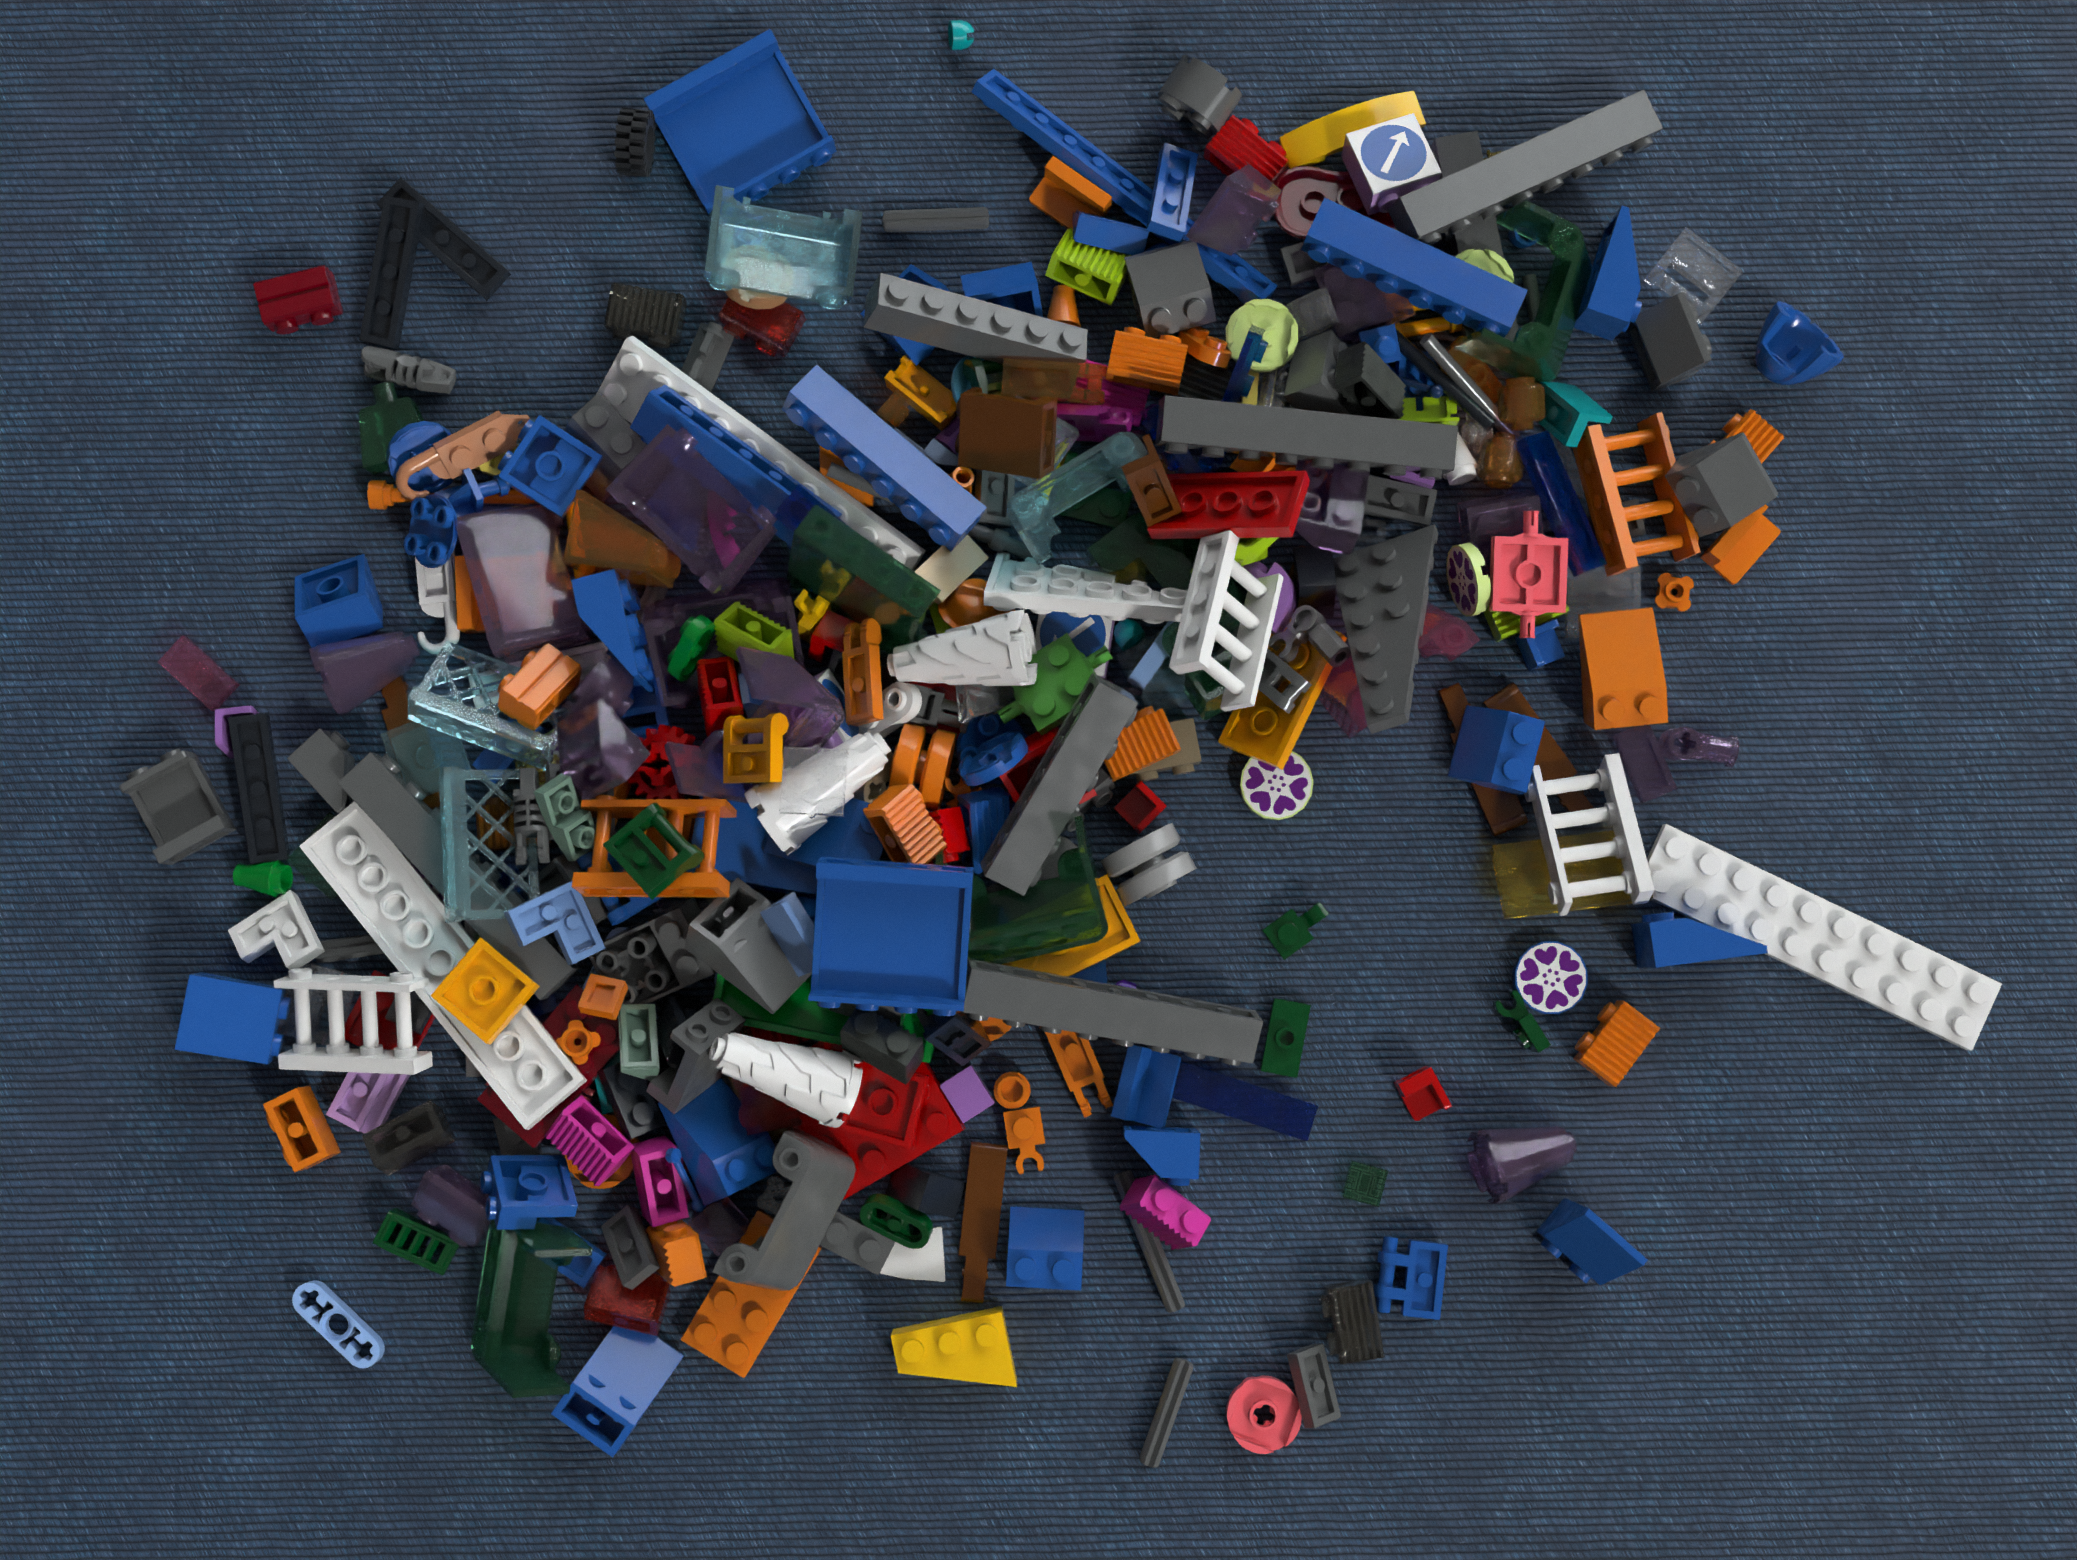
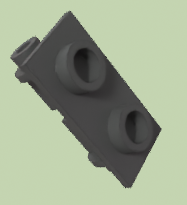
[681,322,735,393]

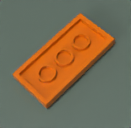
[681,1209,822,1378]

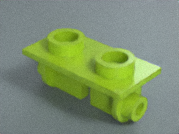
[1397,396,1459,426]

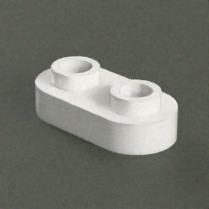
[858,682,922,738]

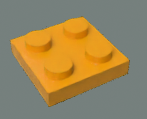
[431,937,540,1045]

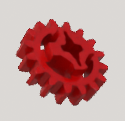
[625,724,706,799]

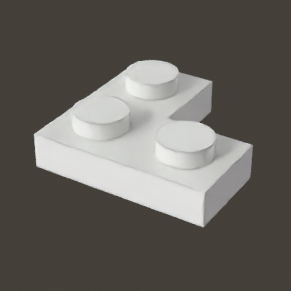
[228,890,325,970]

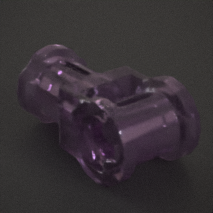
[1658,727,1739,768]

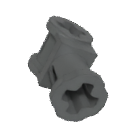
[908,683,974,734]

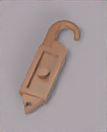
[396,410,531,500]

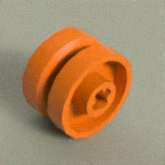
[889,722,957,811]

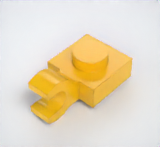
[794,589,831,644]

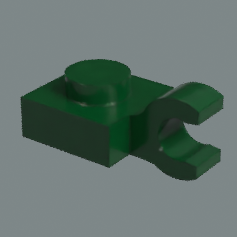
[1262,902,1329,960]
[1493,990,1551,1053]

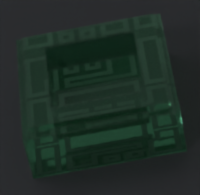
[1342,1160,1388,1207]

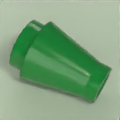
[233,861,293,897]

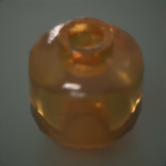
[1497,377,1546,431]
[1476,432,1527,489]

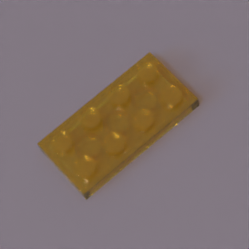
[1491,830,1653,919]

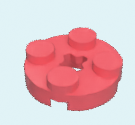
[1226,1375,1302,1454]

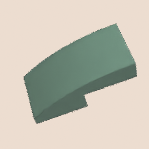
[533,774,596,862]

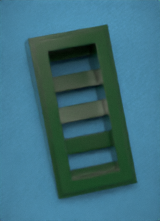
[373,1208,462,1276]

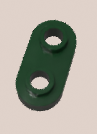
[860,1193,933,1249]

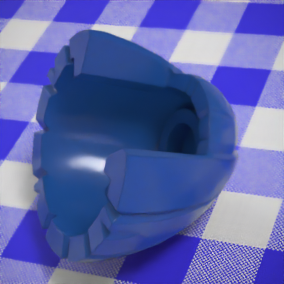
[1755,301,1844,385]

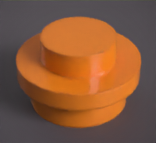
[994,1071,1031,1109]

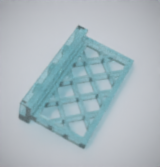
[408,641,584,770]
[439,767,539,923]

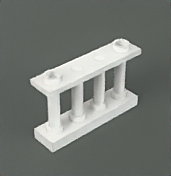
[1169,530,1284,712]
[1524,753,1655,916]
[274,968,433,1075]

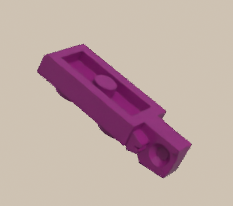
[1056,404,1134,442]

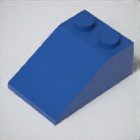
[1571,205,1642,341]
[763,798,884,870]
[1631,912,1768,968]
[658,1078,777,1206]
[1536,1198,1648,1285]

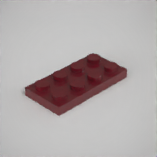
[477,984,620,1148]

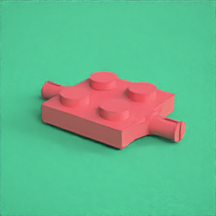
[1489,511,1568,638]

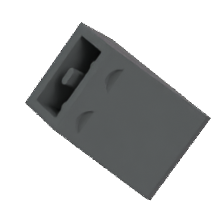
[685,877,812,1014]
[589,897,715,1004]

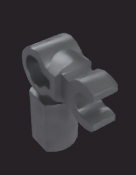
[1268,605,1351,667]

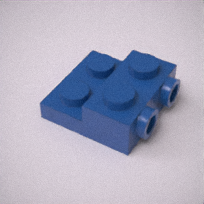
[497,415,603,519]
[480,1155,578,1230]

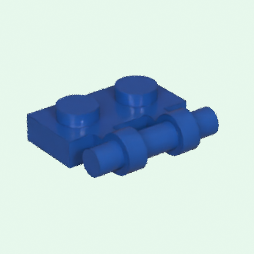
[1373,1236,1448,1320]

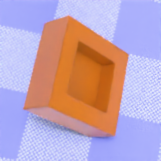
[578,973,628,1020]

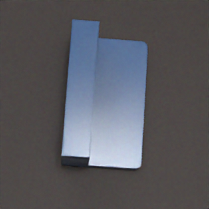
[760,891,815,977]

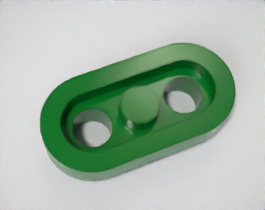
[667,615,715,682]

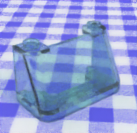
[703,185,863,310]
[1007,432,1148,565]

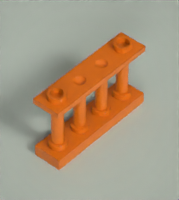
[1572,412,1701,577]
[572,794,737,898]

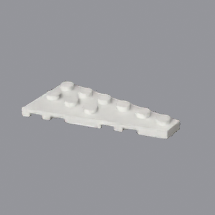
[984,551,1187,624]

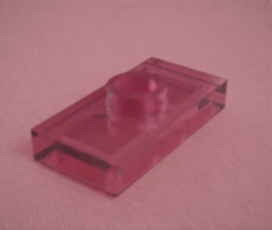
[158,635,240,712]

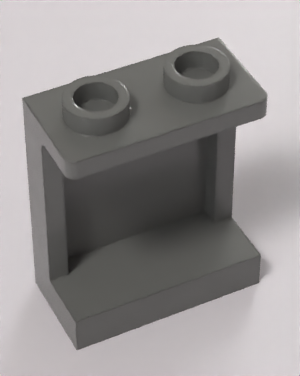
[119,749,237,865]
[646,998,746,1114]

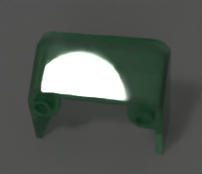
[1454,200,1592,386]
[935,815,1108,964]
[471,1220,593,1398]

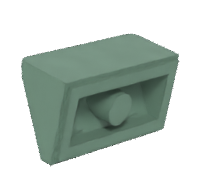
[618,1004,660,1081]

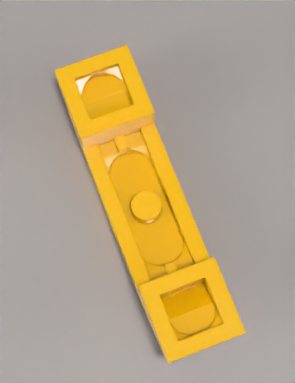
[1279,91,1426,169]

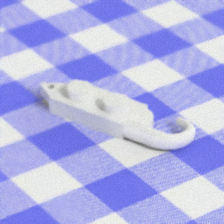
[415,550,460,655]

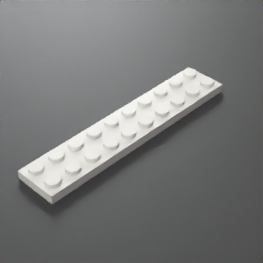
[597,336,926,597]
[299,801,587,1130]
[1647,824,2002,1051]

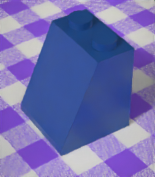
[174,972,291,1064]

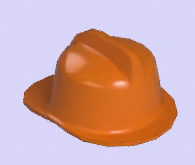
[938,578,1016,628]

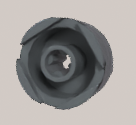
[1158,55,1242,140]

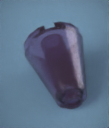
[310,631,421,715]
[1467,1126,1577,1204]

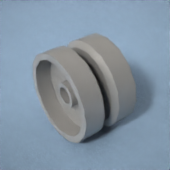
[1100,823,1197,907]

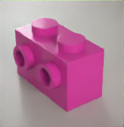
[631,1135,690,1227]

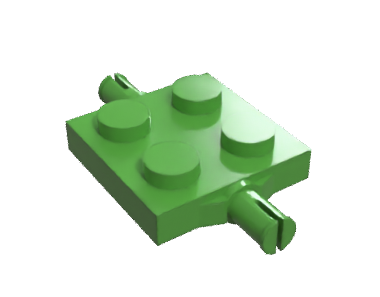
[997,633,1113,735]

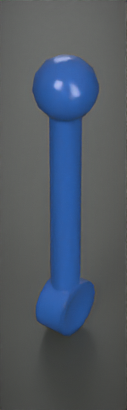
[665,1148,706,1212]

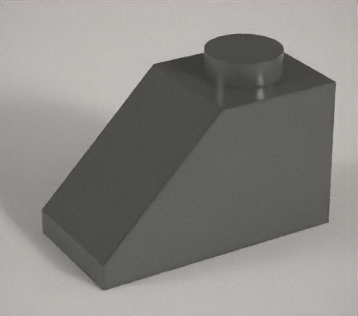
[287,728,355,813]

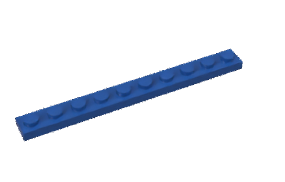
[971,69,1277,304]

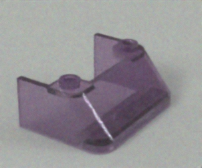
[664,646,845,803]

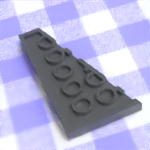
[1333,524,1439,734]

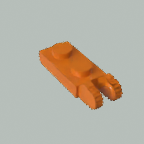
[842,617,884,726]
[1045,1030,1113,1118]

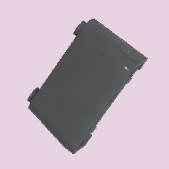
[712,1127,856,1291]

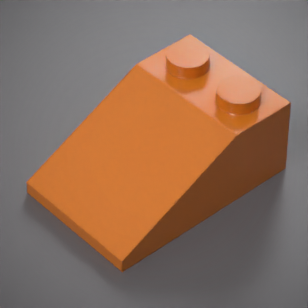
[1578,607,1668,730]

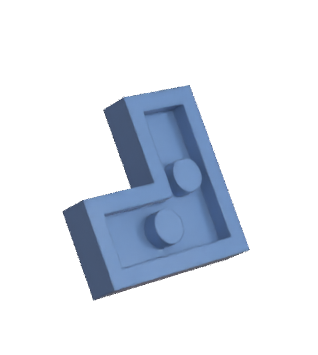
[504,881,605,965]

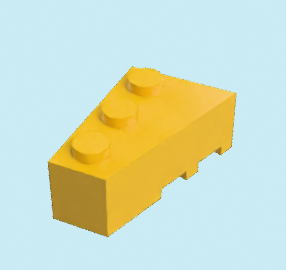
[891,1306,1017,1387]

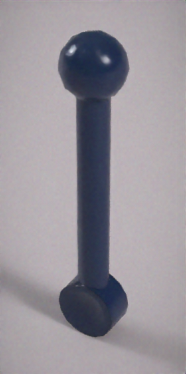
[1396,374,1444,399]

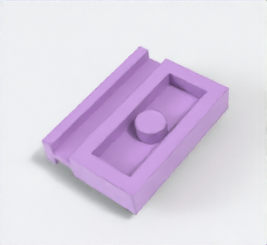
[326,1072,410,1139]

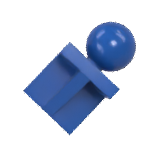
[1358,324,1402,374]
[434,468,510,528]

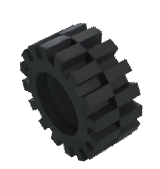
[614,108,656,177]

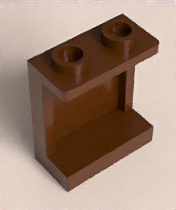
[955,387,1058,479]

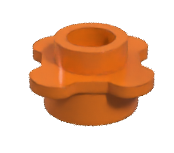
[1654,573,1694,612]
[556,1020,601,1065]

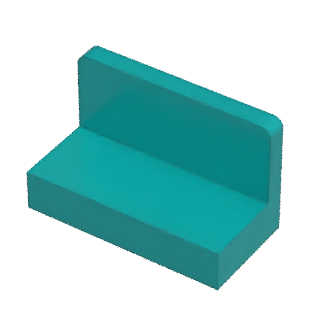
[1527,380,1613,448]

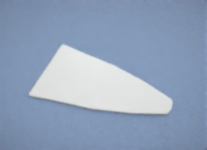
[880,1227,945,1282]

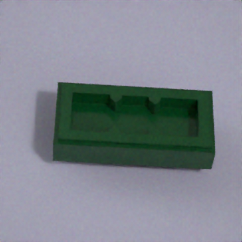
[1260,998,1311,1078]

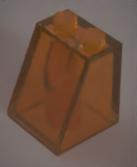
[563,490,681,589]

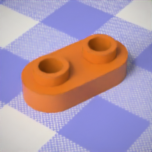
[1177,326,1232,368]

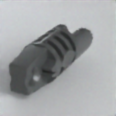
[361,346,457,394]
[513,768,550,865]

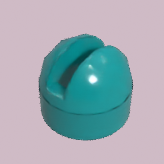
[948,20,974,50]
[1114,619,1146,651]

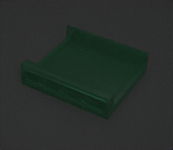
[786,504,941,654]

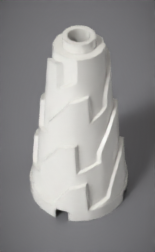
[887,609,1038,686]
[744,731,891,855]
[709,1033,863,1128]

